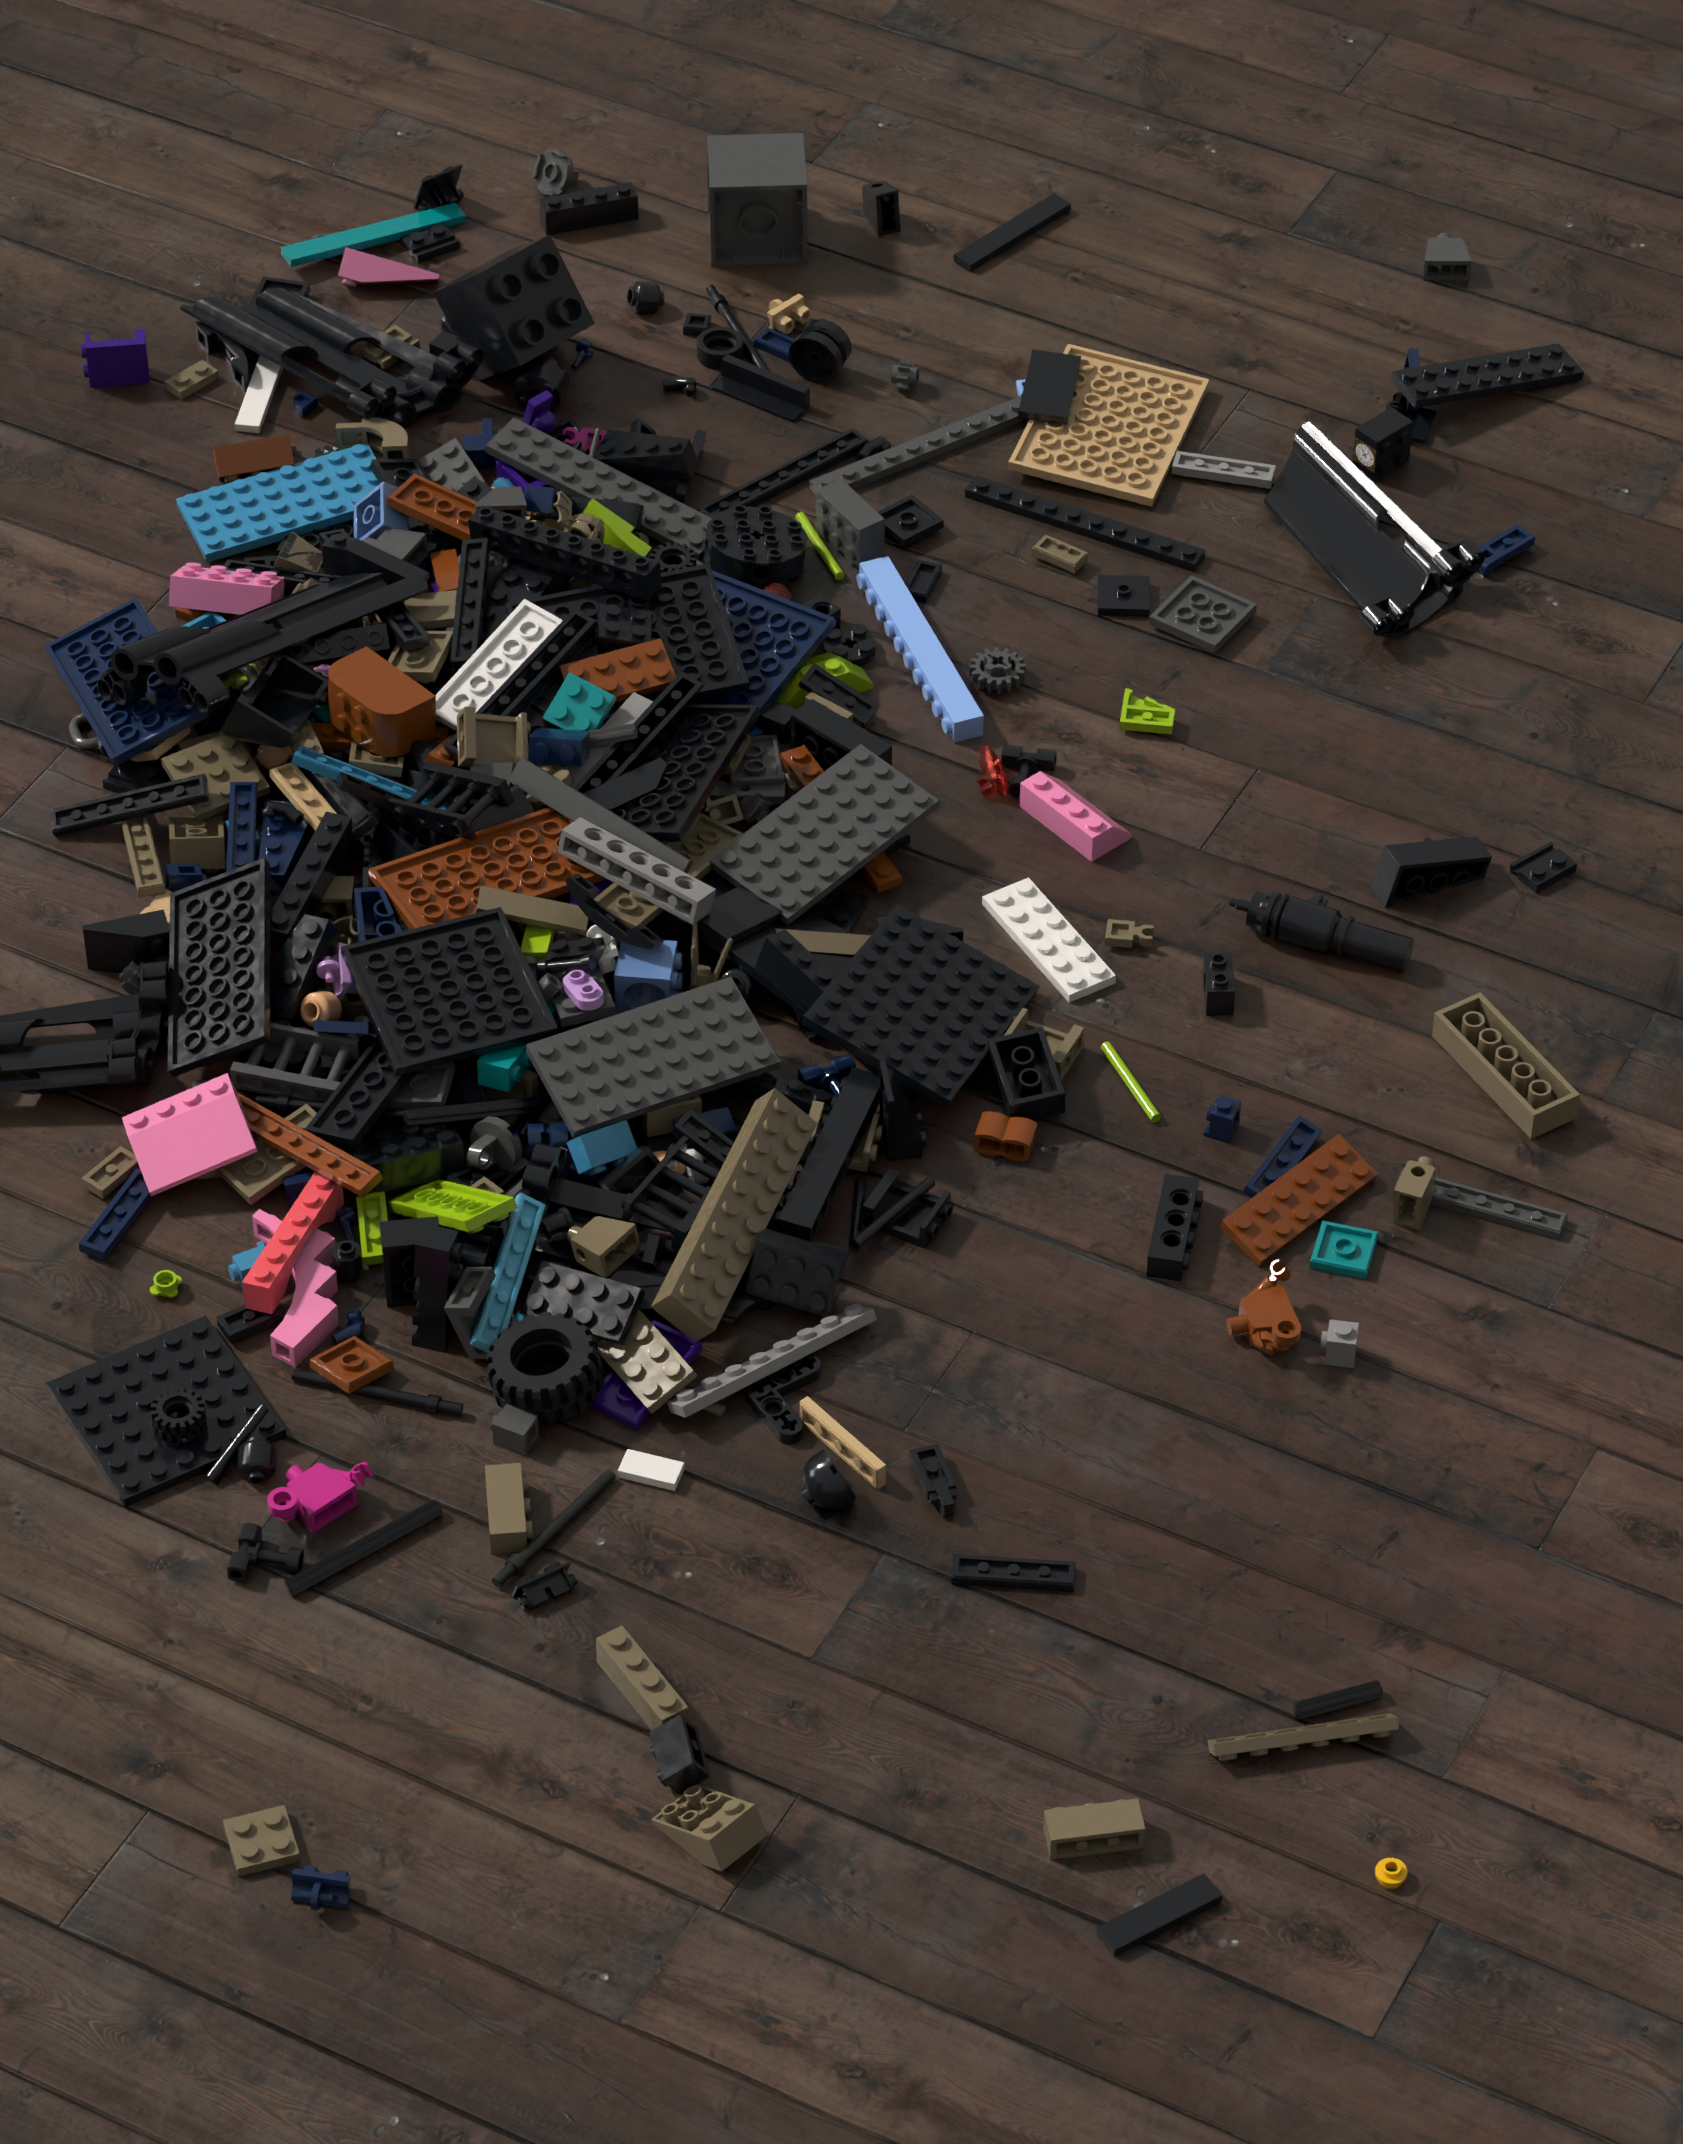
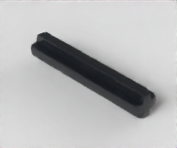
[1293,1680,1383,1720]

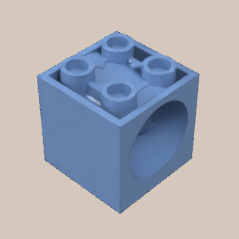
[614,940,683,1015]

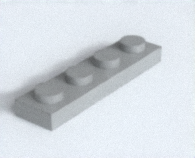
[1172,451,1276,489]

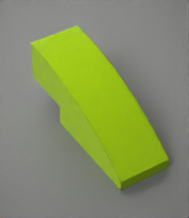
[583,498,652,557]

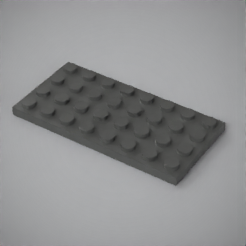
[709,744,939,925]
[526,977,780,1138]

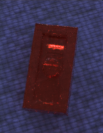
[977,743,1010,798]

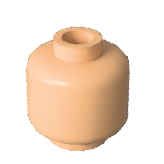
[300,991,342,1028]

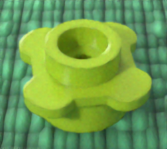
[150,1270,182,1298]

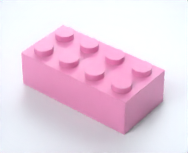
[169,563,285,615]

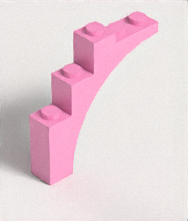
[252,1209,339,1368]

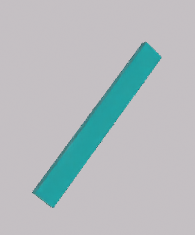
[281,203,466,267]

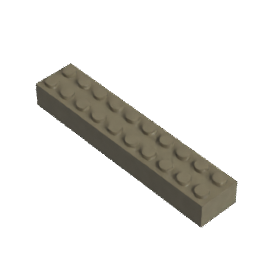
[651,1088,818,1342]

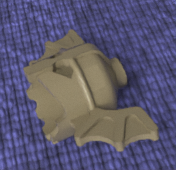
[554,490,611,546]

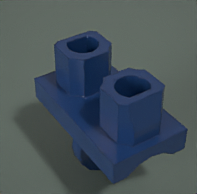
[291,1865,350,1911]

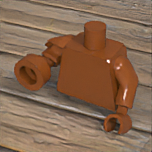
[1226,1259,1301,1355]

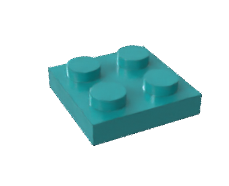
[543,672,617,731]

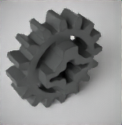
[969,647,1026,694]

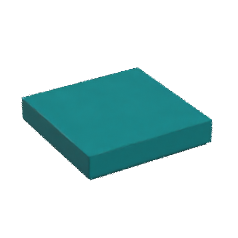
[1310,1220,1379,1279]

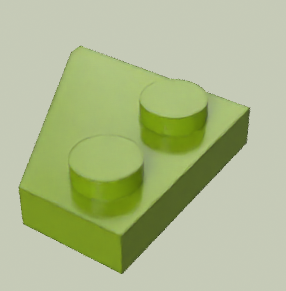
[1120,688,1175,734]

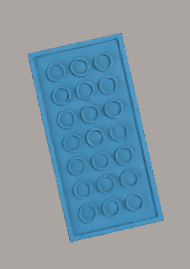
[176,443,380,563]

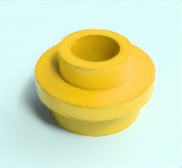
[1375,1858,1407,1889]

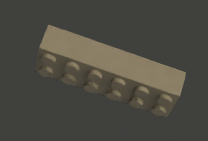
[1432,992,1580,1139]

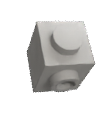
[1320,1320,1359,1368]

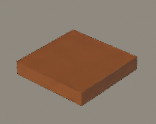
[310,1336,394,1394]

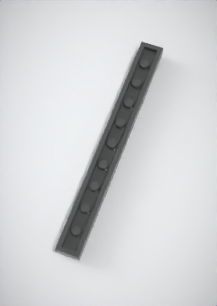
[810,397,1029,494]

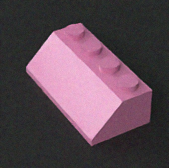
[1020,771,1132,862]

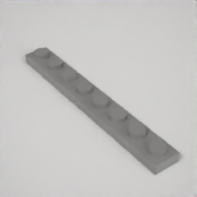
[667,1304,877,1418]

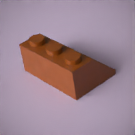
[212,435,294,483]

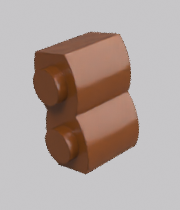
[973,1111,1038,1162]

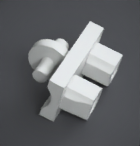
[587,925,619,974]

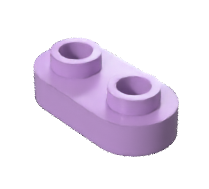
[563,970,604,1011]

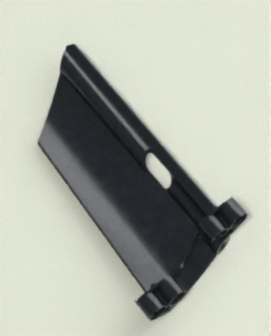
[1264,422,1485,638]

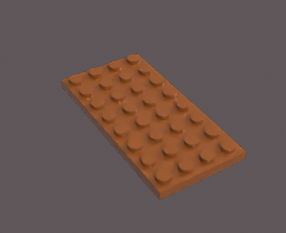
[369,807,606,929]

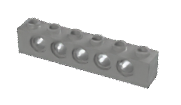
[557,817,716,924]

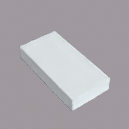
[618,1449,684,1491]

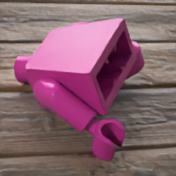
[267,1462,374,1534]

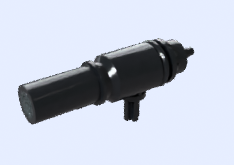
[1229,891,1414,972]

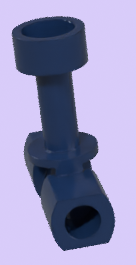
[797,1054,856,1096]

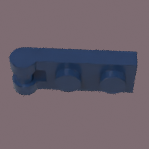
[1478,524,1535,576]

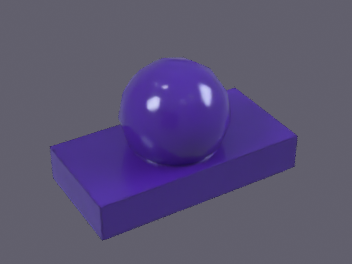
[523,390,556,434]

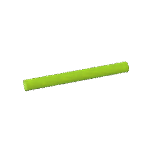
[795,512,845,580]
[1101,1042,1161,1123]

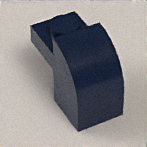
[462,418,498,470]

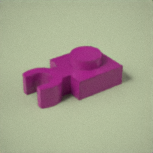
[563,427,606,455]

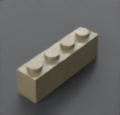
[596,1625,689,1730]

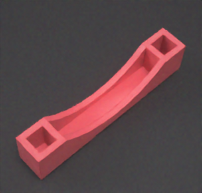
[242,1172,344,1314]

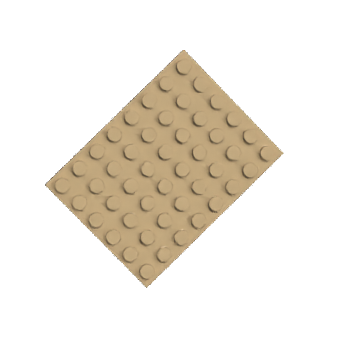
[1008,344,1209,507]

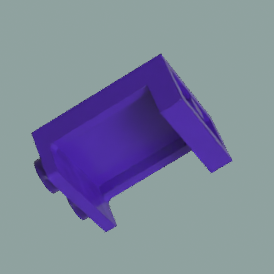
[81,329,150,387]

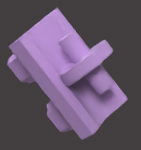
[316,943,359,1000]

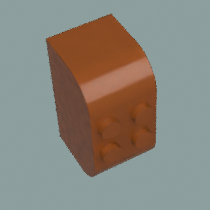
[328,646,436,757]

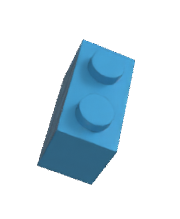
[567,1120,637,1176]

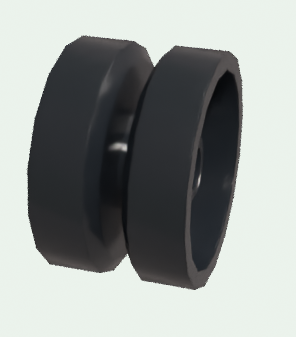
[789,319,851,383]

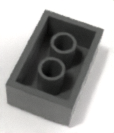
[815,479,885,569]

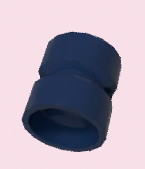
[528,1122,569,1160]

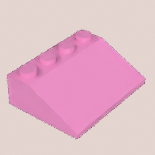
[122,1073,258,1196]

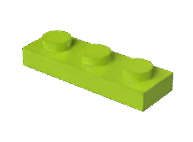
[356,1192,388,1265]

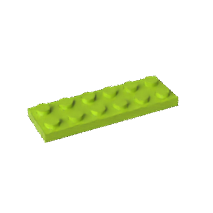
[388,1179,518,1234]

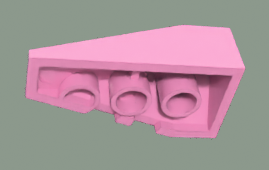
[338,248,440,287]

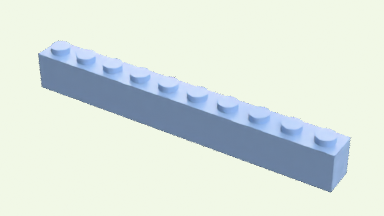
[856,556,984,743]

